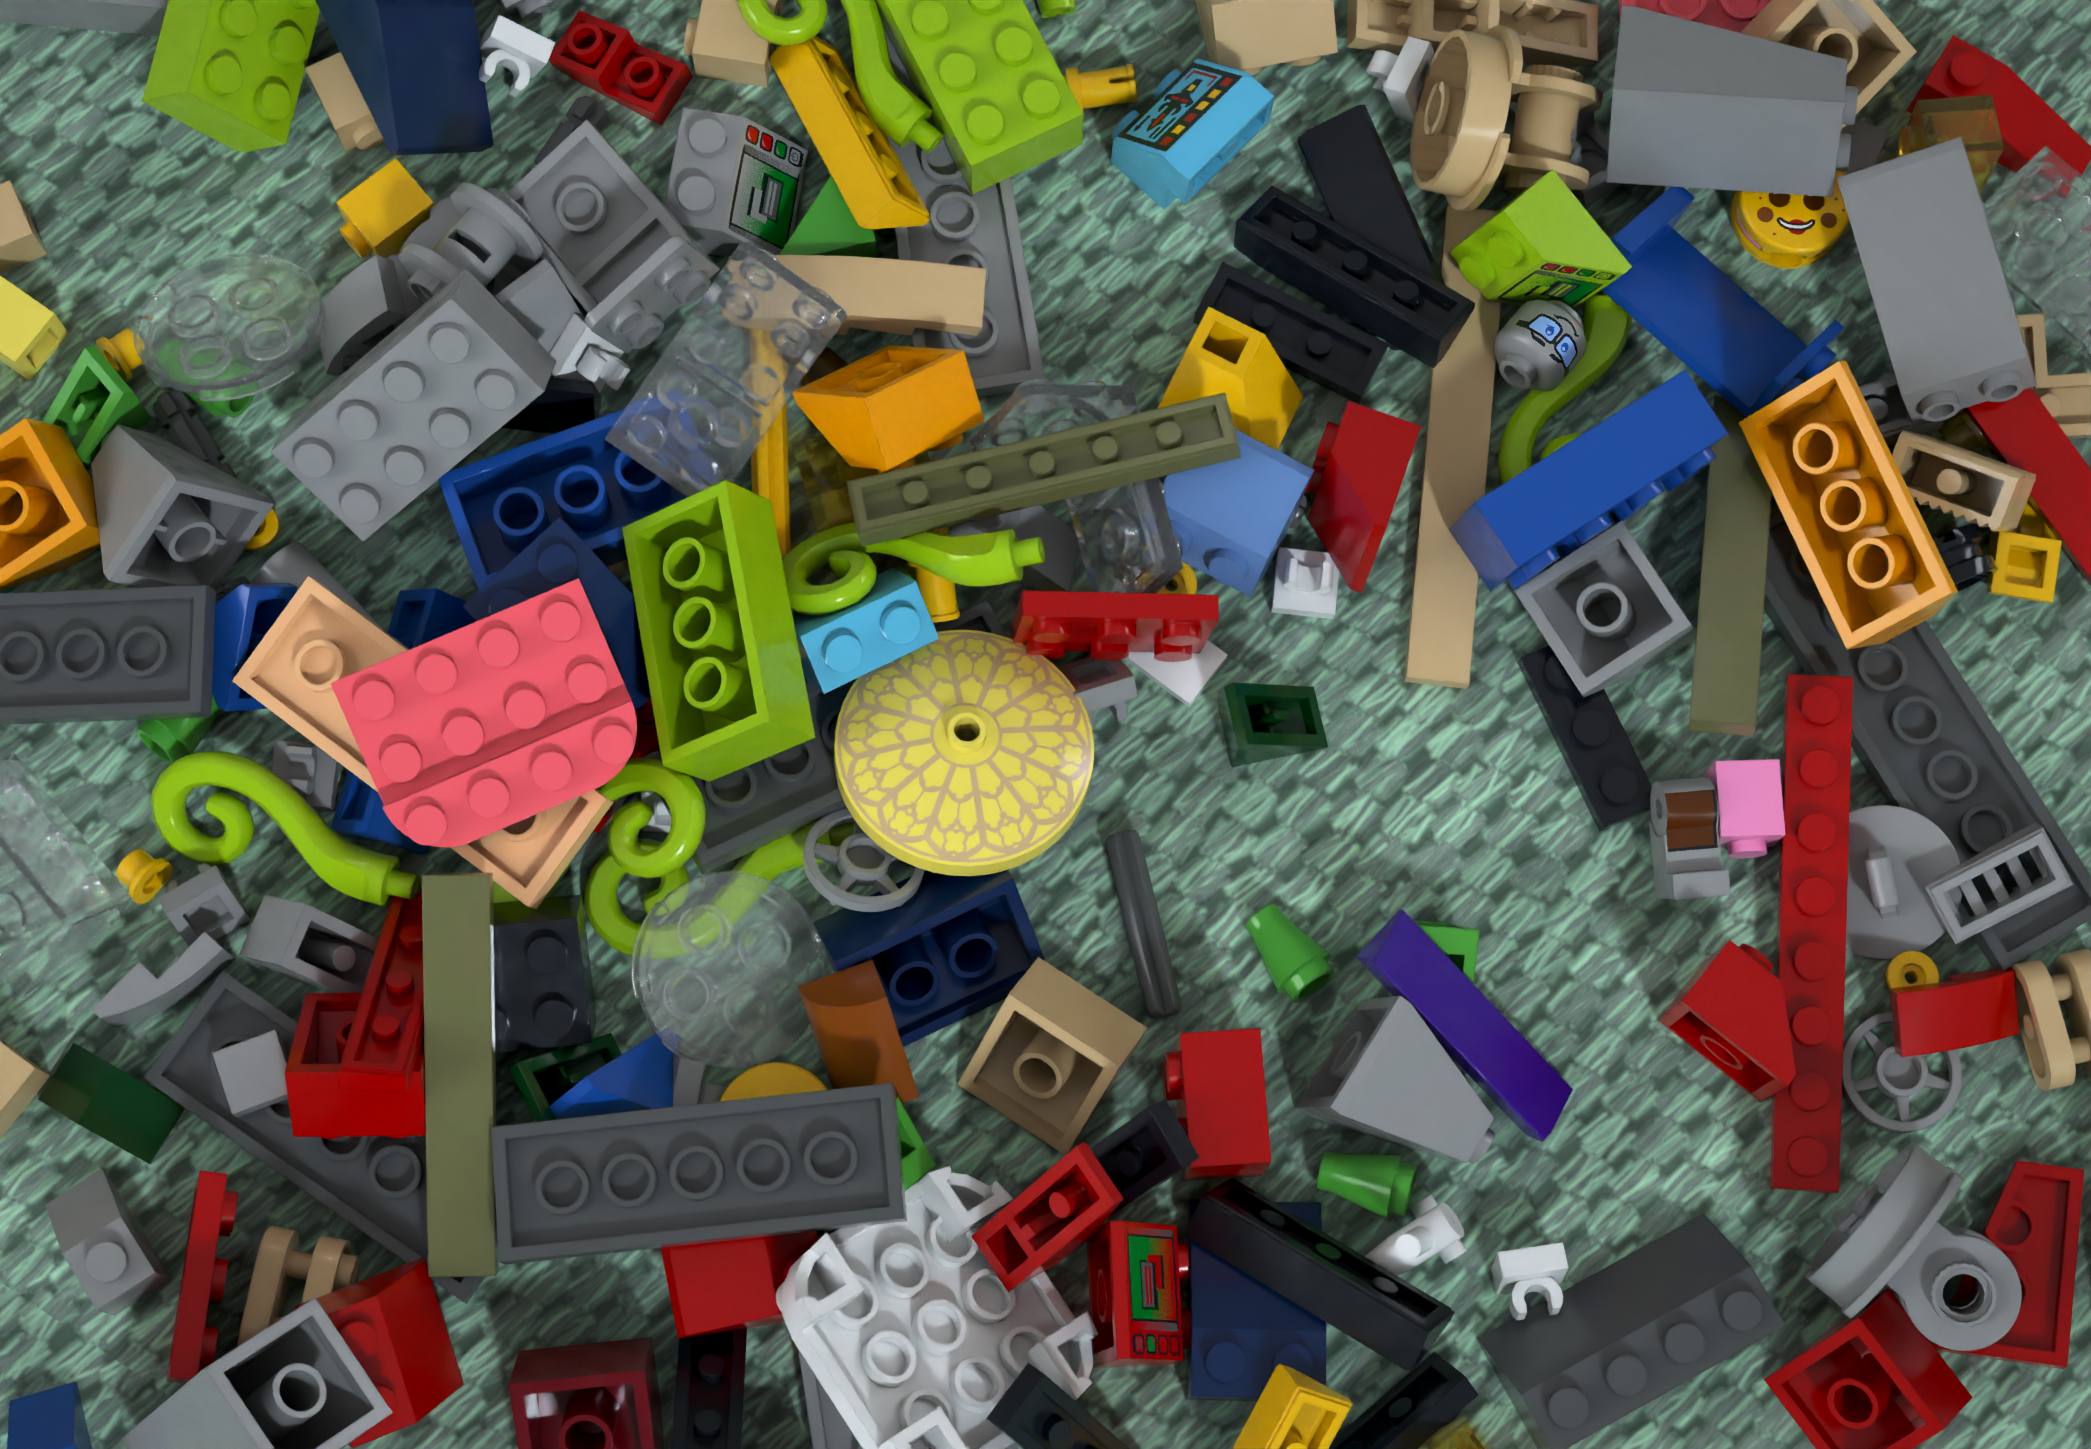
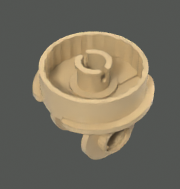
[1410,25,1603,212]

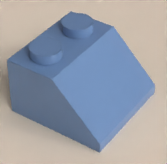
[1140,429,1314,597]

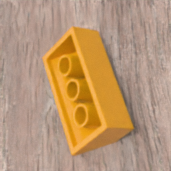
[1738,360,1958,650]

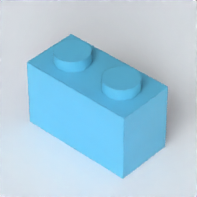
[793,567,939,694]

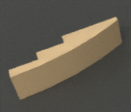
[1346,0,1598,66]
[723,255,986,336]

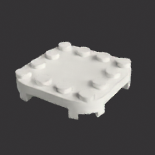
[776,1166,1099,1449]

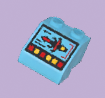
[1111,58,1275,210]

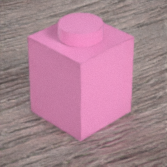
[1703,759,1786,859]

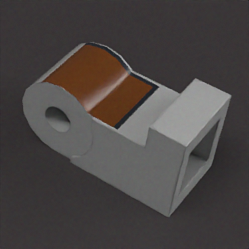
[1649,776,1731,900]

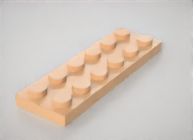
[232,576,614,909]

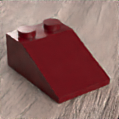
[508,1337,664,1449]

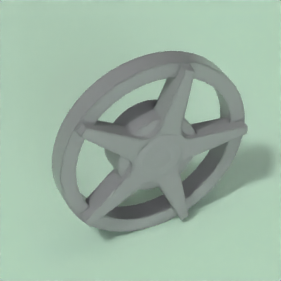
[803,808,925,912]
[1842,1011,1962,1133]

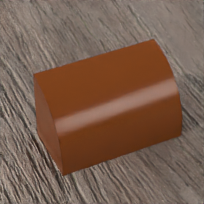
[797,960,919,1103]

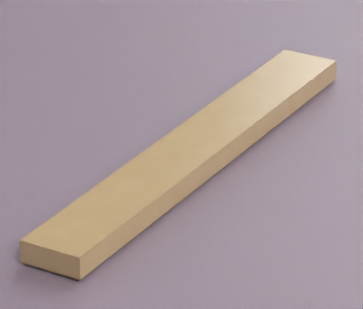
[1404,205,1501,689]

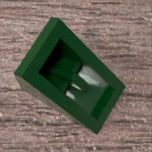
[1218,682,1328,767]
[509,1033,622,1122]
[38,1043,185,1164]

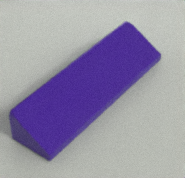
[1355,909,1573,1142]

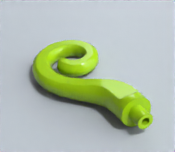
[737,0,944,154]
[1498,290,1632,485]
[782,522,1045,615]
[151,751,420,907]
[493,757,706,903]
[584,821,854,960]

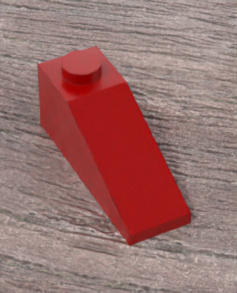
[1906,35,2091,202]
[971,1142,1124,1292]

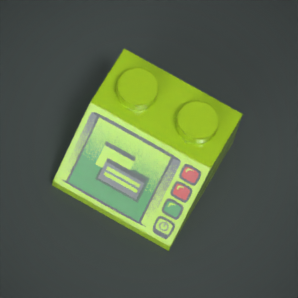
[1449,169,1632,309]

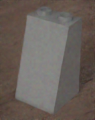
[1606,6,1858,197]
[1837,137,2038,424]
[121,1297,393,1449]

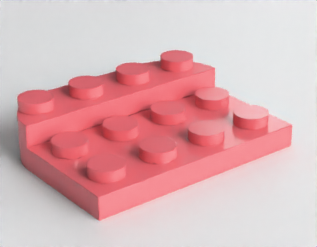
[330,578,637,848]

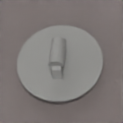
[1846,805,1962,959]

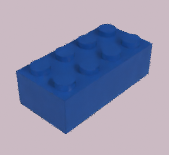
[1449,369,1728,592]
[438,389,715,590]

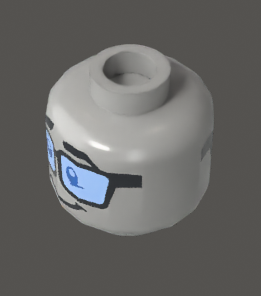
[1493,299,1587,391]

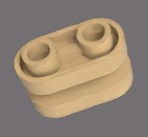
[2009,949,2091,1091]
[238,1225,360,1346]

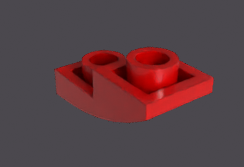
[548,10,692,126]
[1890,968,2020,1057]

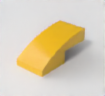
[1987,500,2062,604]

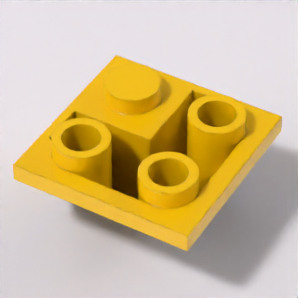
[1158,307,1303,450]

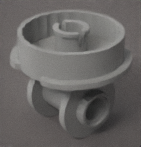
[388,182,570,329]
[1805,1143,2022,1351]

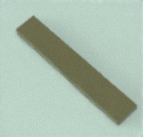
[847,393,1241,547]
[1688,396,1771,737]
[422,872,499,1277]

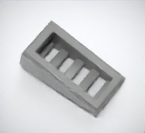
[1923,822,2074,944]

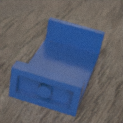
[1601,186,1845,418]

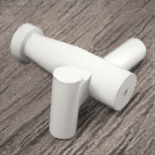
[1365,1194,1467,1276]

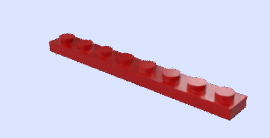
[1770,674,1853,1193]

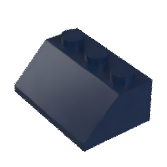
[813,870,1045,1047]

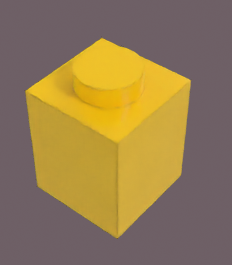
[336,158,435,259]

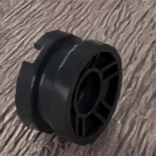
[1932,523,1998,592]

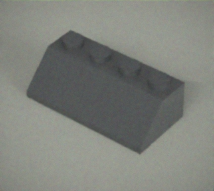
[1477,1213,1786,1449]

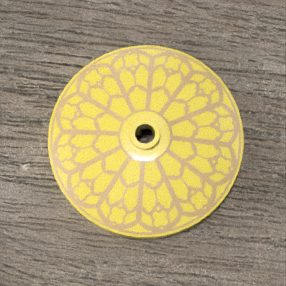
[834,630,1094,876]

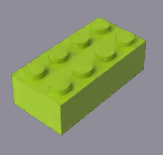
[142,0,320,152]
[875,0,1084,195]
[622,480,816,782]

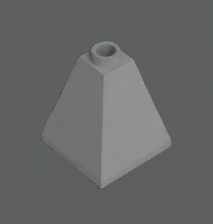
[91,425,274,590]
[1295,996,1495,1164]

